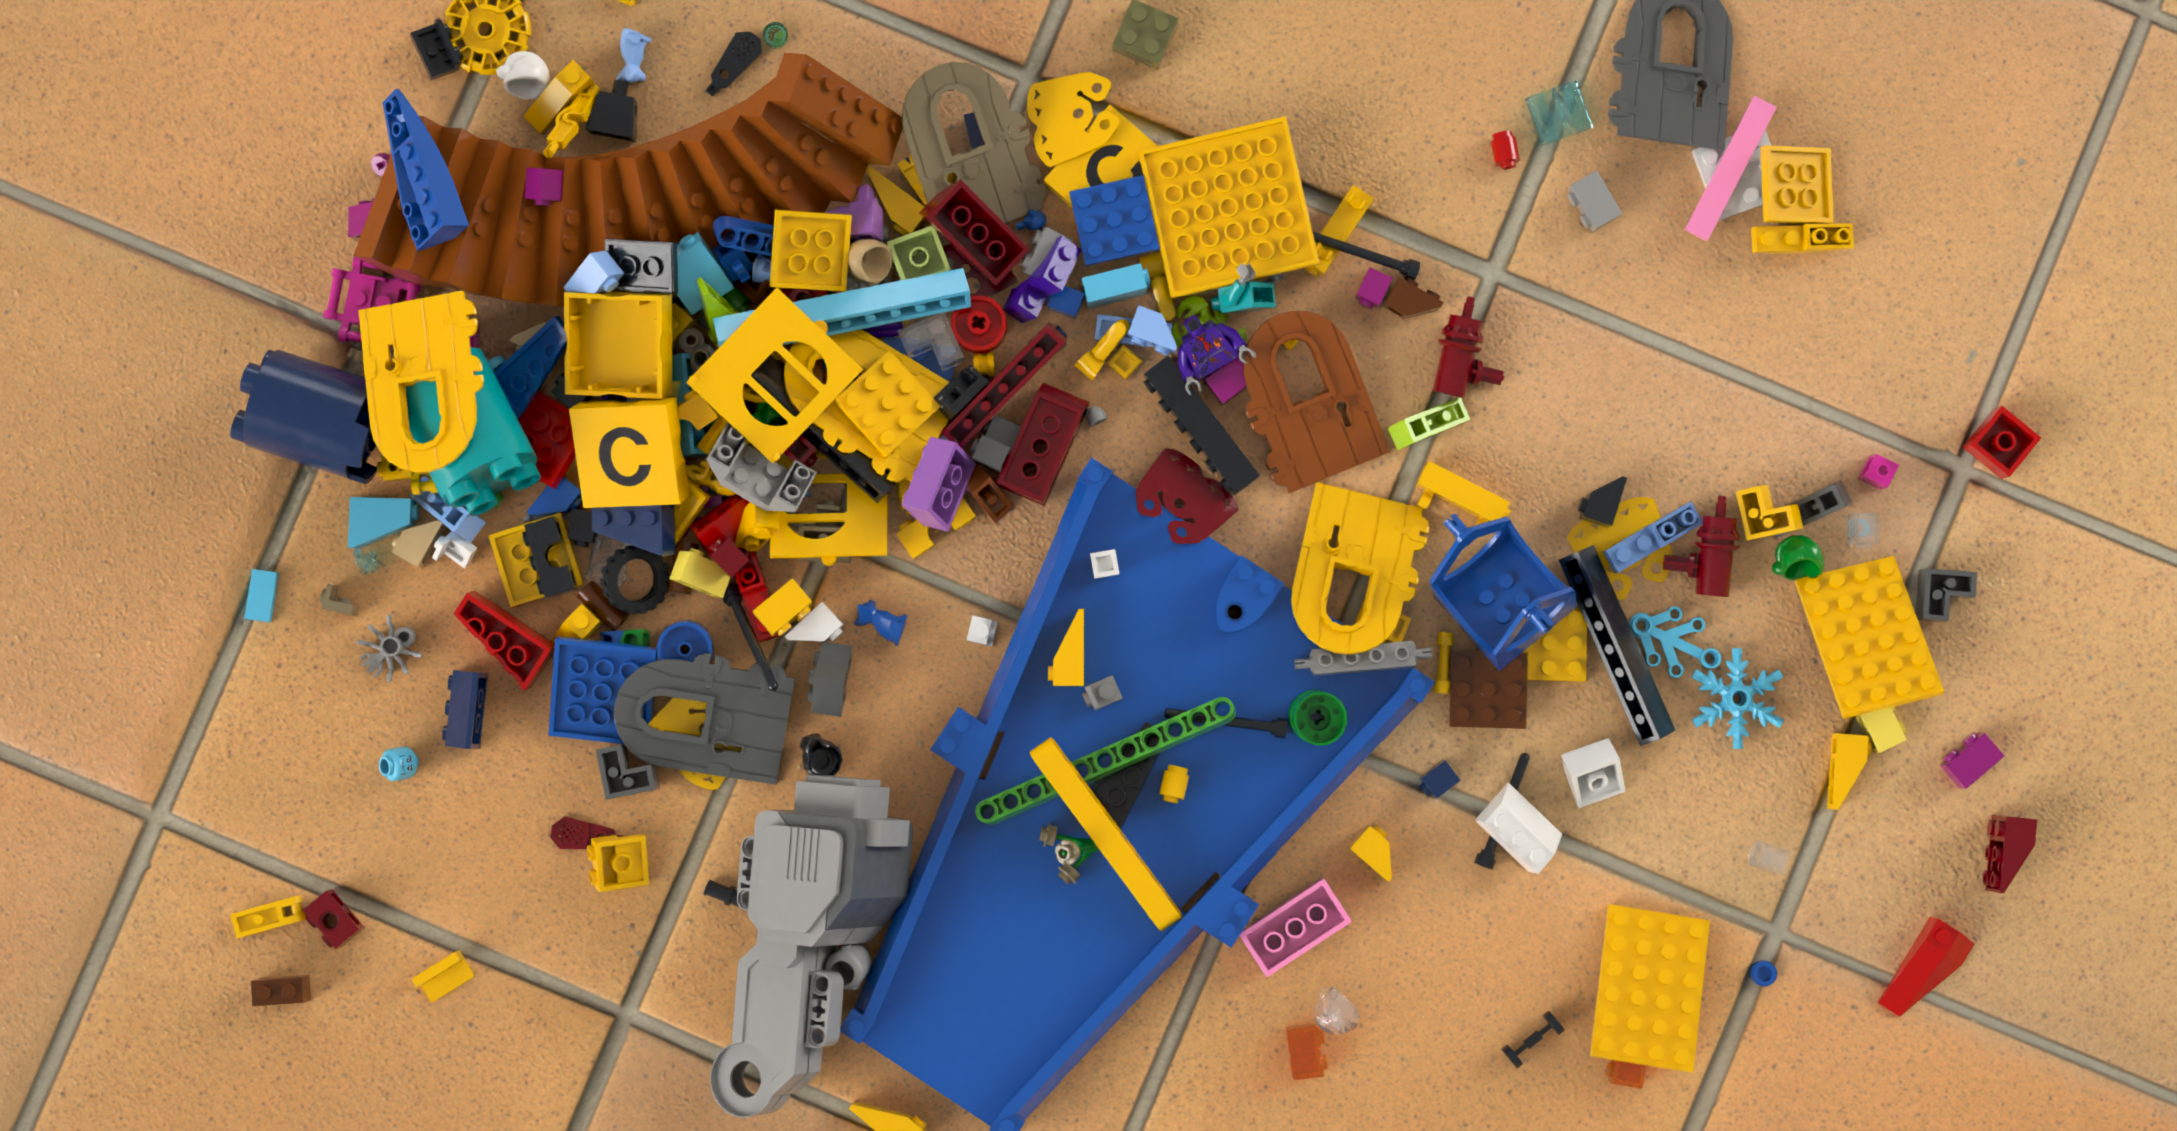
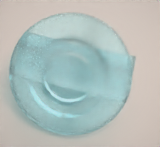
[353,549,379,575]

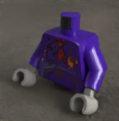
[1178,315,1256,396]

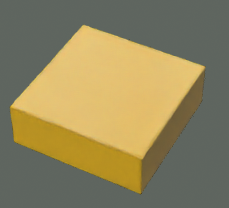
[1107,344,1142,381]

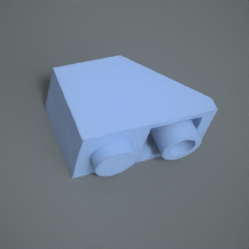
[1128,305,1177,356]

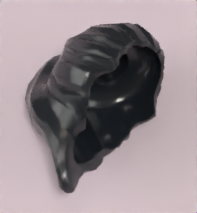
[799,733,843,776]

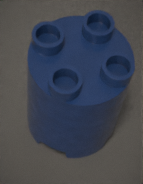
[230,350,378,484]

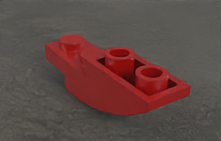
[735,547,780,643]

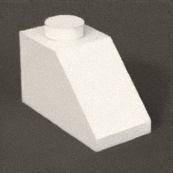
[785,602,844,642]

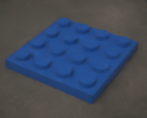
[548,636,657,744]

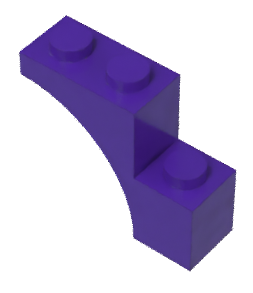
[1003,236,1082,323]

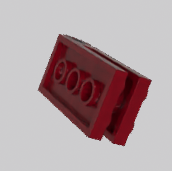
[996,382,1090,507]

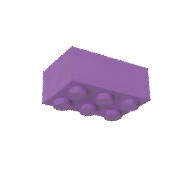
[902,437,976,531]

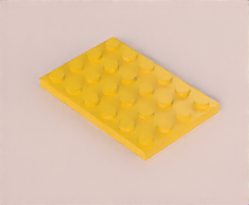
[1795,556,1944,719]
[1590,904,1710,1073]

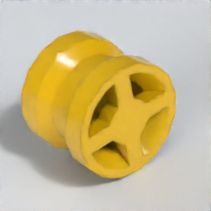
[973,352,995,377]

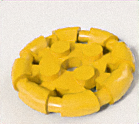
[443,0,532,75]

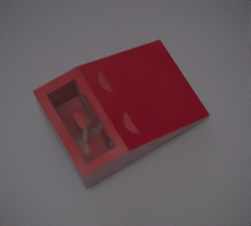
[1983,815,2037,894]

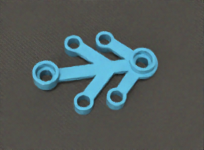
[1629,606,1721,678]

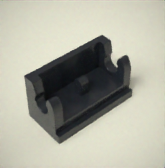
[934,365,989,421]

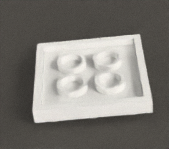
[1692,129,1771,221]

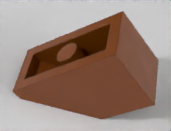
[966,463,1014,523]

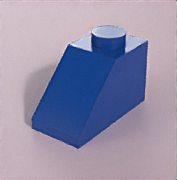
[527,476,583,516]

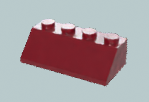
[919,179,1030,286]

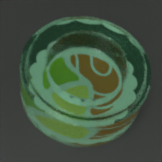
[763,22,789,49]

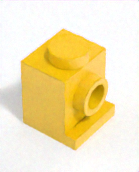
[377,456,412,482]

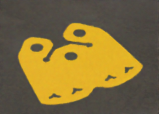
[1027,72,1120,167]
[1567,497,1672,600]
[648,697,742,790]

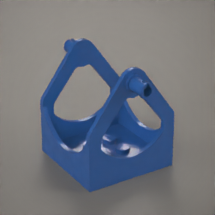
[1429,514,1577,671]

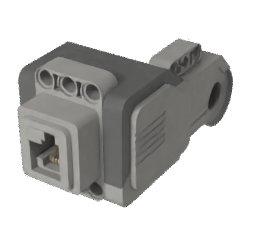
[710,775,913,1118]

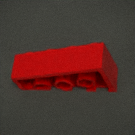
[454,591,555,691]

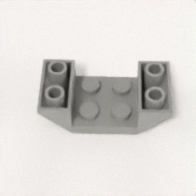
[706,422,817,512]

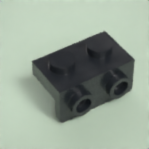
[410,18,462,80]

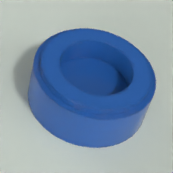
[1750,960,1777,986]

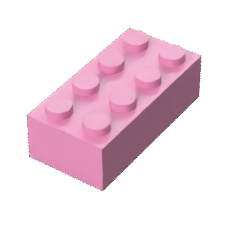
[1239,877,1352,978]

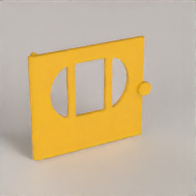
[686,288,863,463]
[770,449,888,566]

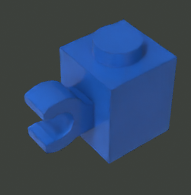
[713,244,753,283]

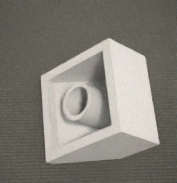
[1561,738,1626,809]

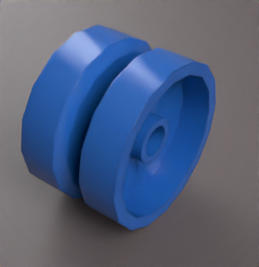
[656,620,714,661]

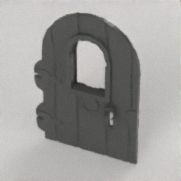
[1608,0,1733,151]
[614,653,795,785]

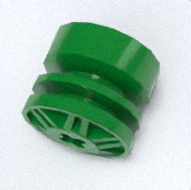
[1288,690,1347,746]

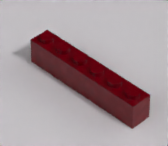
[941,322,1067,448]

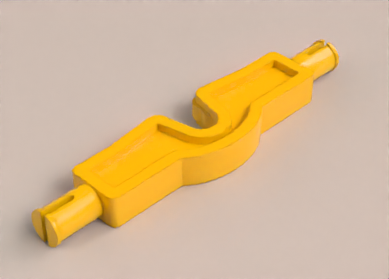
[543,84,600,158]

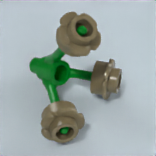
[1039,822,1099,885]

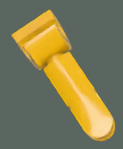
[1139,251,1176,322]
[1074,319,1130,381]

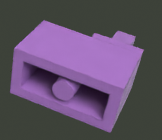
[826,185,883,245]

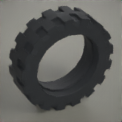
[600,546,671,614]

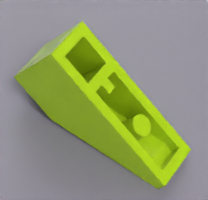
[697,277,739,344]
[1388,397,1470,451]

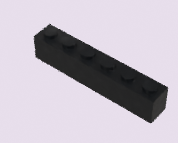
[1143,356,1260,495]

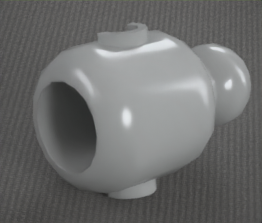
[825,943,871,990]

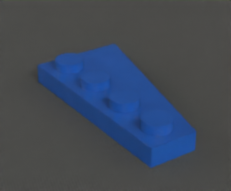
[494,316,567,419]

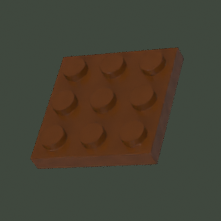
[1450,651,1528,729]

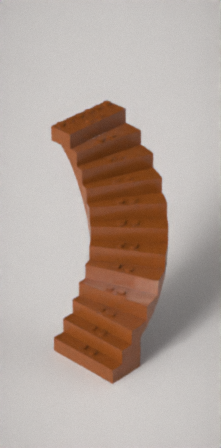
[353,53,903,306]

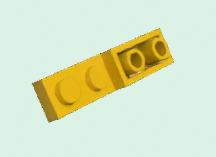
[1751,223,1854,254]

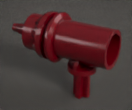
[1432,296,1504,398]
[1663,495,1740,597]

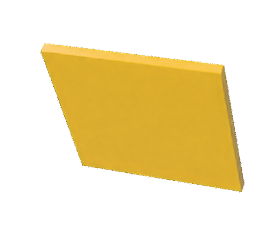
[1138,116,1320,299]

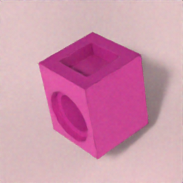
[1858,454,1899,490]

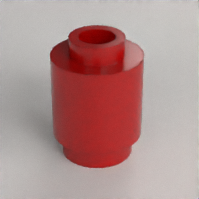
[1491,131,1520,170]

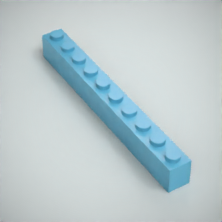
[713,268,971,347]

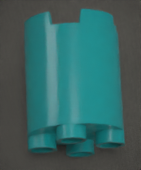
[406,348,541,516]

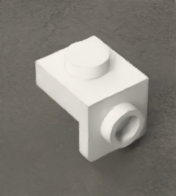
[432,531,477,569]

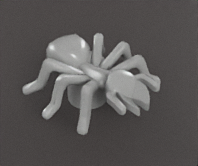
[356,615,423,682]

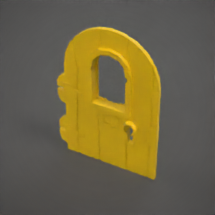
[358,291,484,473]
[783,329,949,482]
[1291,482,1430,655]

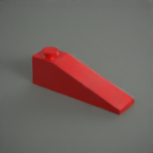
[1877,917,1974,1016]

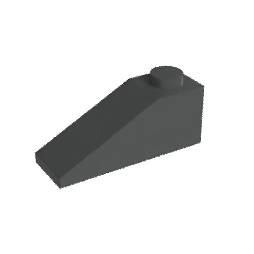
[1776,480,1852,538]

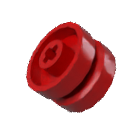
[951,296,1007,354]

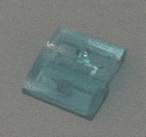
[1525,80,1593,146]

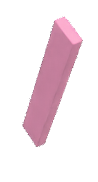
[1684,96,1777,241]

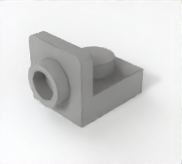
[1082,675,1122,711]

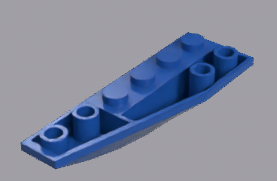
[382,89,469,250]

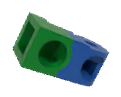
[600,629,650,647]

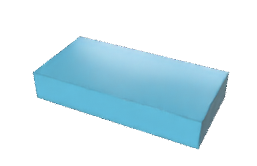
[244,569,279,623]

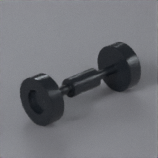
[1501,1011,1565,1069]

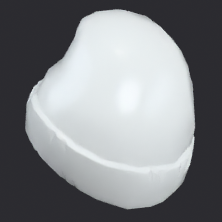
[496,51,550,100]

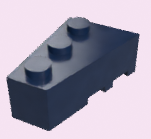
[591,505,676,556]

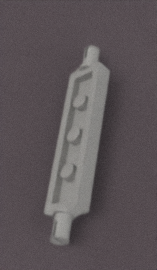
[1294,641,1432,676]

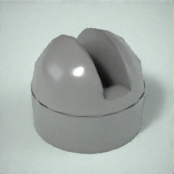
[1086,406,1108,427]

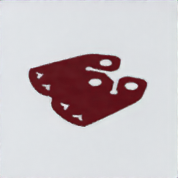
[1136,448,1238,544]

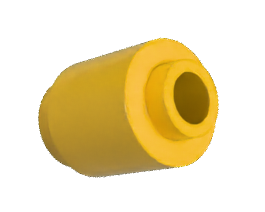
[1159,765,1189,804]

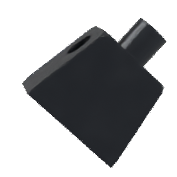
[586,80,638,142]

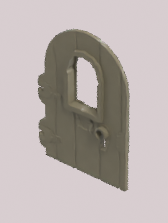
[902,62,1047,246]

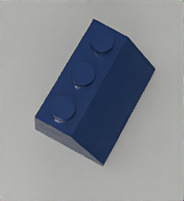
[442,670,488,749]

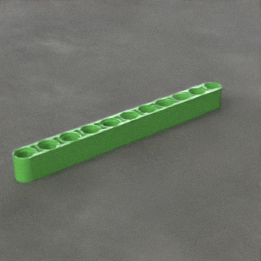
[975,697,1236,825]

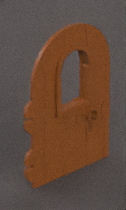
[1243,311,1390,493]

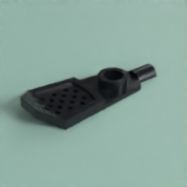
[705,32,762,96]

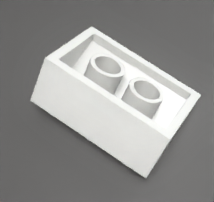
[1475,783,1562,874]

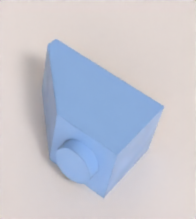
[563,251,624,293]

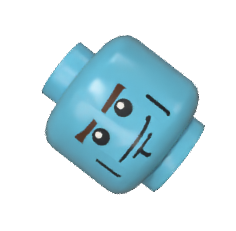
[379,746,419,781]

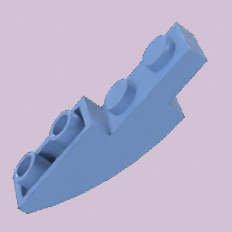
[1603,501,1703,574]

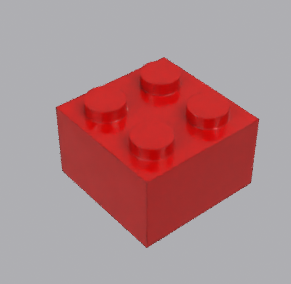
[1962,406,2041,479]

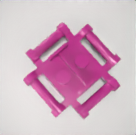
[323,256,422,347]

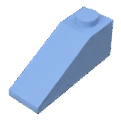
[409,476,486,542]

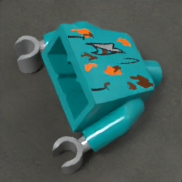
[1211,263,1285,314]

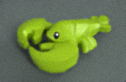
[1171,296,1247,350]

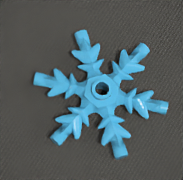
[1691,648,1784,749]

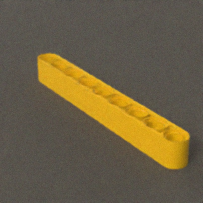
[1030,737,1183,932]

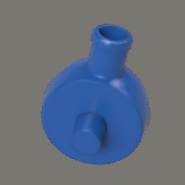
[1016,209,1047,231]

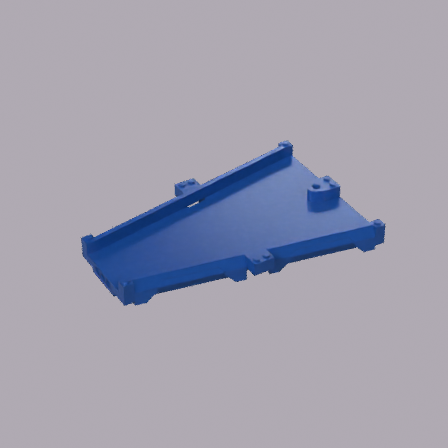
[840,457,1435,1131]

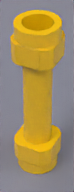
[1434,632,1454,694]

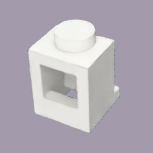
[967,615,998,647]

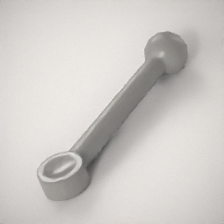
[523,511,572,522]

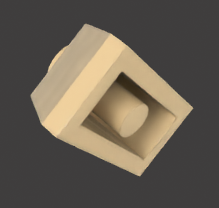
[391,520,446,568]

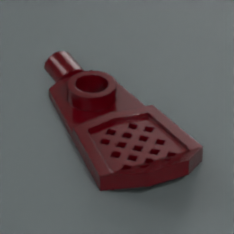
[550,816,623,849]

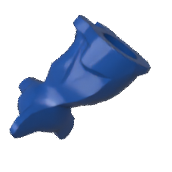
[854,600,907,646]

